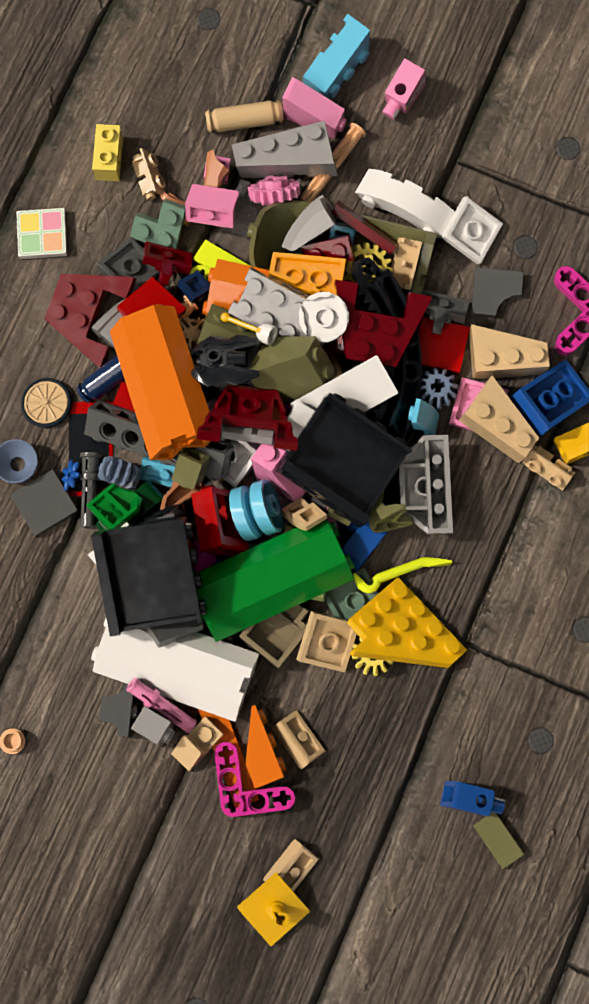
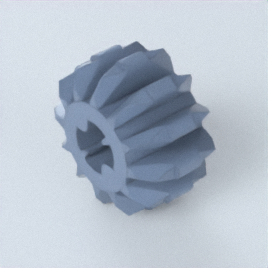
[420,368,458,410]
[98,456,142,490]

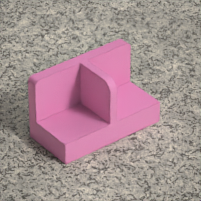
[185,184,239,228]

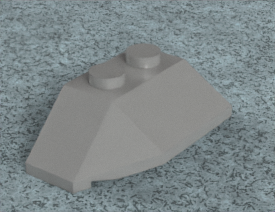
[399,435,453,534]

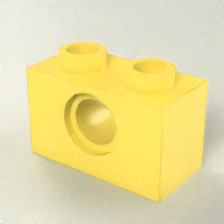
[92,124,123,181]

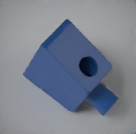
[440,781,505,817]

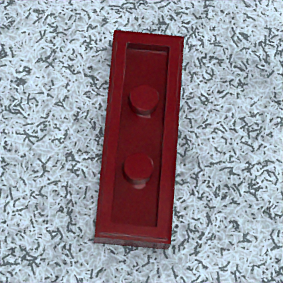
[332,200,397,254]

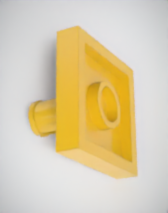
[237,872,310,946]

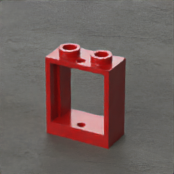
[191,485,249,558]

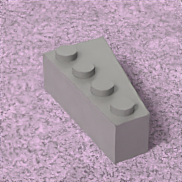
[232,121,338,178]

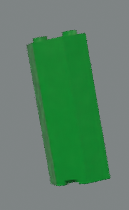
[196,519,355,642]

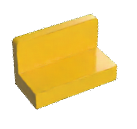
[553,423,589,465]

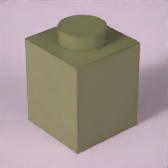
[171,448,211,490]

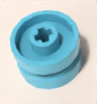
[229,479,284,541]

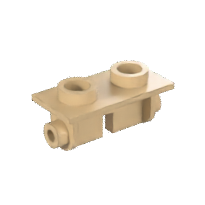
[132,148,166,201]
[522,445,575,491]

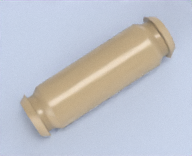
[205,100,284,133]

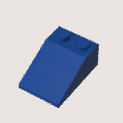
[510,359,589,438]

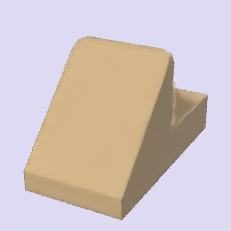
[171,717,225,772]

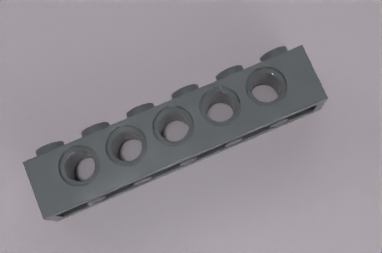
[84,400,234,481]

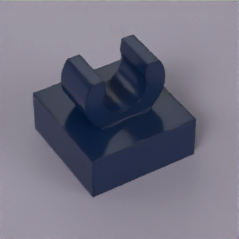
[177,270,210,303]

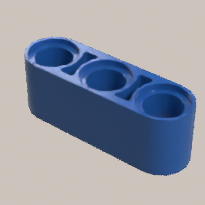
[342,503,389,572]

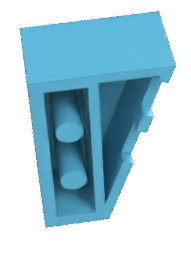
[303,14,370,99]

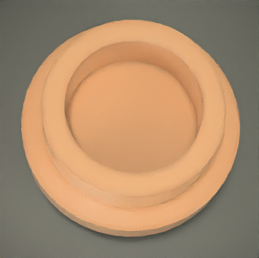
[0,729,25,754]

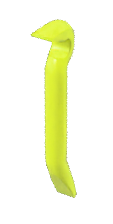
[353,557,452,594]

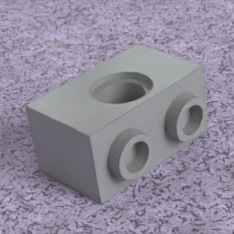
[131,706,176,747]

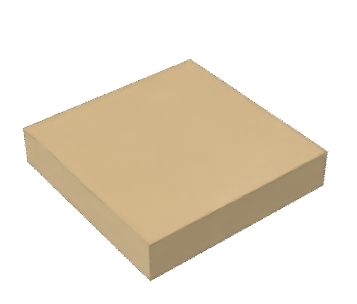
[296,611,357,673]

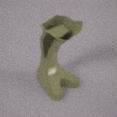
[369,467,413,533]

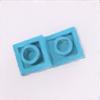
[408,398,439,435]

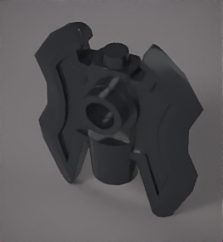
[191,335,261,386]

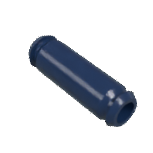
[77,356,125,403]

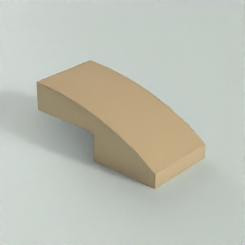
[281,497,327,531]

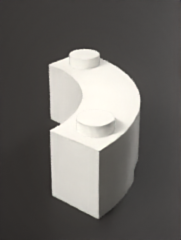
[355,169,455,239]

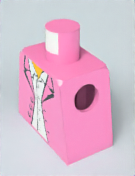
[382,58,426,120]

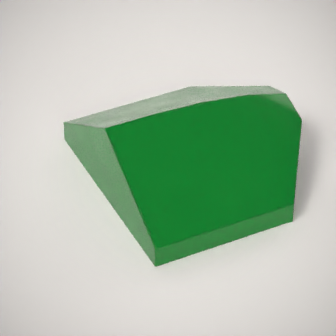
[86,484,142,529]

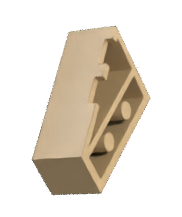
[469,324,550,380]
[459,376,539,463]

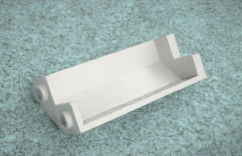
[91,619,259,722]

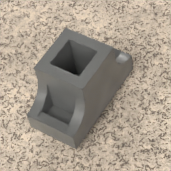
[99,685,138,738]

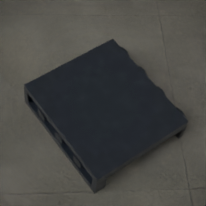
[276,393,412,527]
[91,517,207,637]

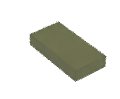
[472,812,524,869]

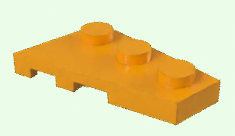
[269,252,346,295]

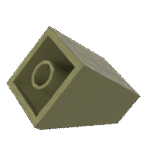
[249,336,336,403]

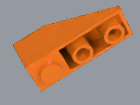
[246,705,287,789]

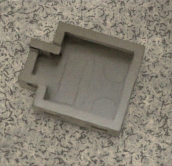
[239,605,308,669]

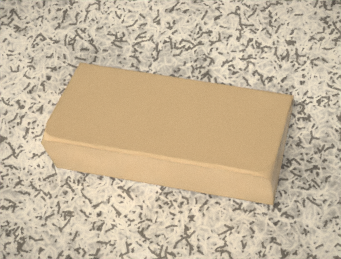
[272,710,326,769]
[263,839,319,892]

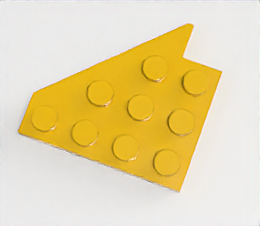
[346,577,467,668]

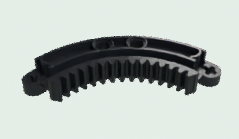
[352,258,422,439]

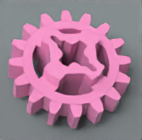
[248,176,301,206]

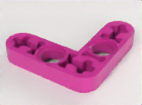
[554,266,589,356]
[215,742,295,817]

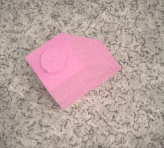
[283,77,347,139]
[251,443,306,502]

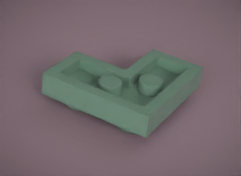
[130,199,186,249]

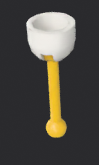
[221,312,278,345]

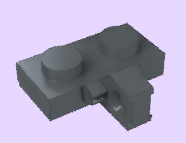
[421,290,470,335]

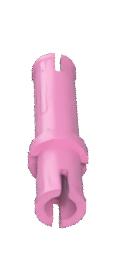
[126,677,197,734]

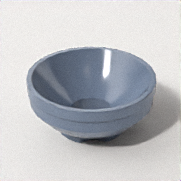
[0,439,38,484]

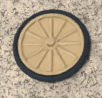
[21,378,72,428]

